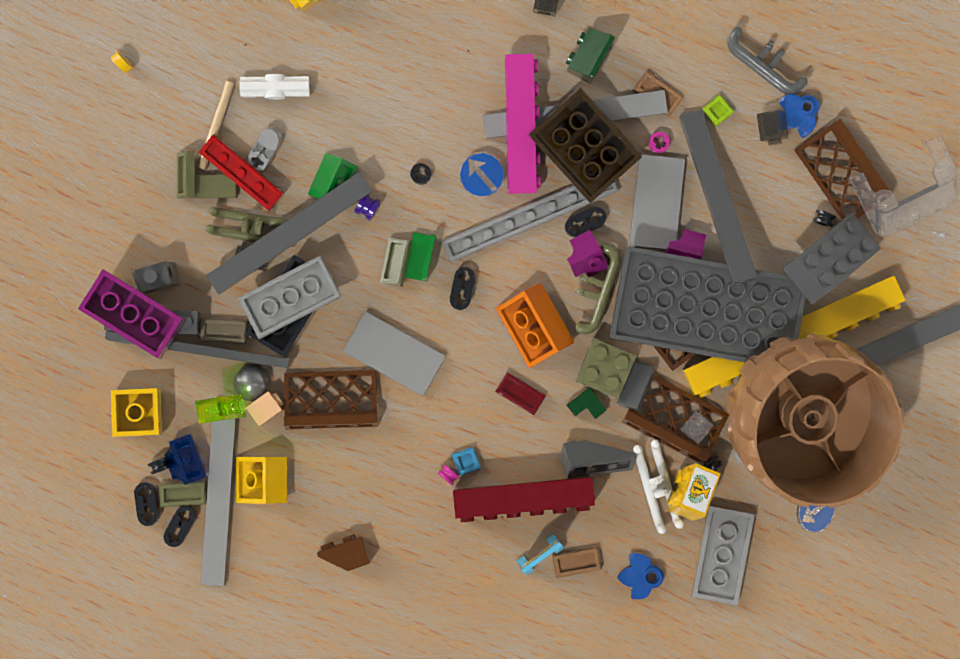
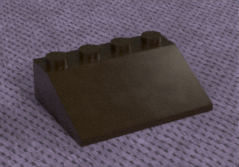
[529,86,642,203]

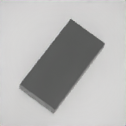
[617,362,656,412]

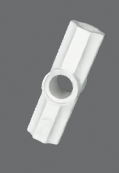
[240,74,310,100]

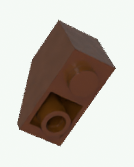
[317,534,370,571]

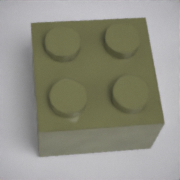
[575,338,636,399]

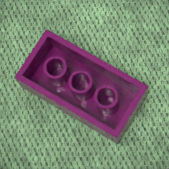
[78,269,185,359]

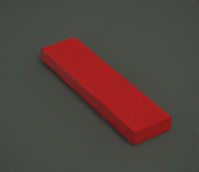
[199,134,284,211]

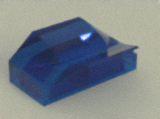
[164,434,207,485]

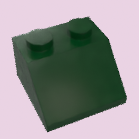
[565,28,615,84]

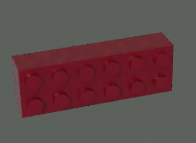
[453,477,595,522]

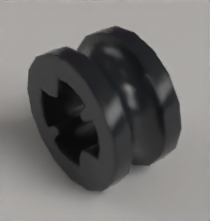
[410,163,431,185]
[813,210,836,227]
[703,454,724,471]
[147,457,171,475]

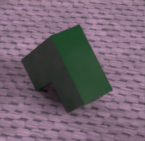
[566,388,607,419]

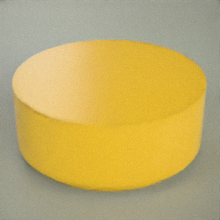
[111,51,133,73]

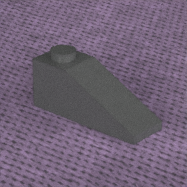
[560,440,637,479]

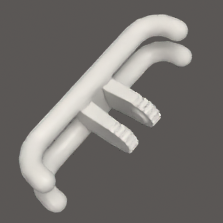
[633,440,684,534]

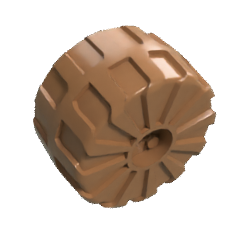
[726,333,904,508]

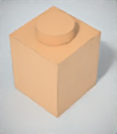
[246,391,284,426]

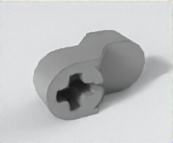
[247,127,283,171]

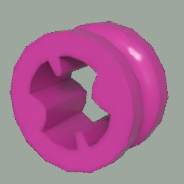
[649,132,670,154]
[437,464,460,486]

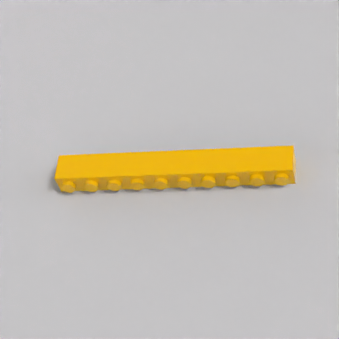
[682,275,906,398]

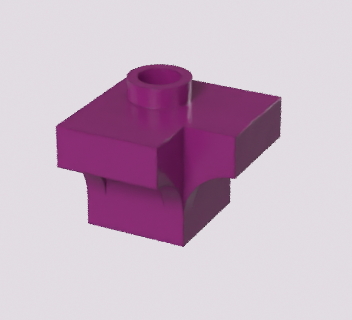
[666,229,706,260]
[567,230,608,277]

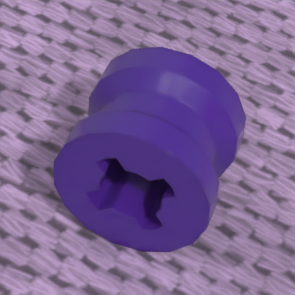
[354,195,381,221]

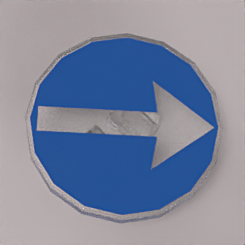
[459,152,505,198]
[796,505,835,533]

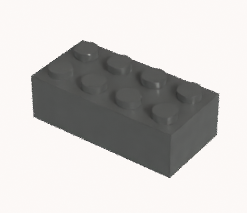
[783,212,881,305]

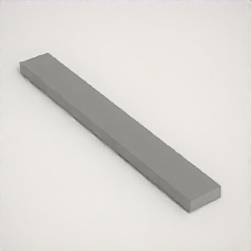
[483,90,668,139]
[441,182,619,263]
[201,400,237,586]

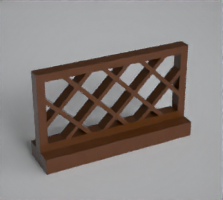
[794,119,893,220]
[284,370,378,430]
[622,375,729,465]

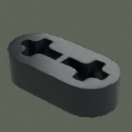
[564,207,606,238]
[450,267,475,310]
[134,482,159,526]
[163,506,196,547]

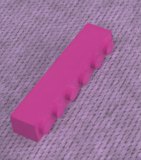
[505,54,541,194]

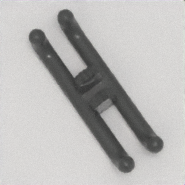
[727,27,808,95]

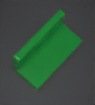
[308,153,358,199]
[405,232,436,282]

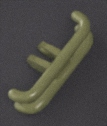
[206,207,297,247]
[575,244,620,334]

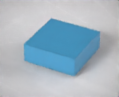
[452,447,481,476]

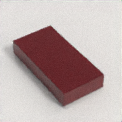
[495,372,546,415]

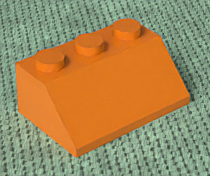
[495,283,575,368]

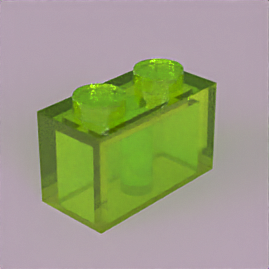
[195,394,246,424]

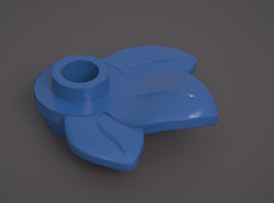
[779,94,820,138]
[617,553,664,599]

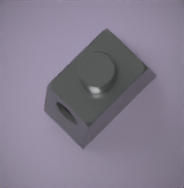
[132,261,181,295]

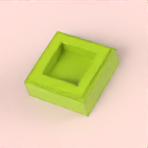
[702,94,734,127]

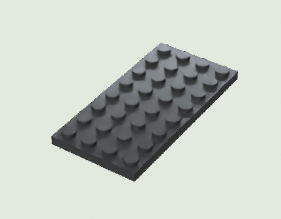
[609,246,806,362]

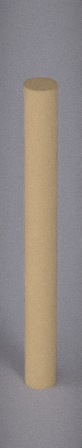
[197,81,235,171]

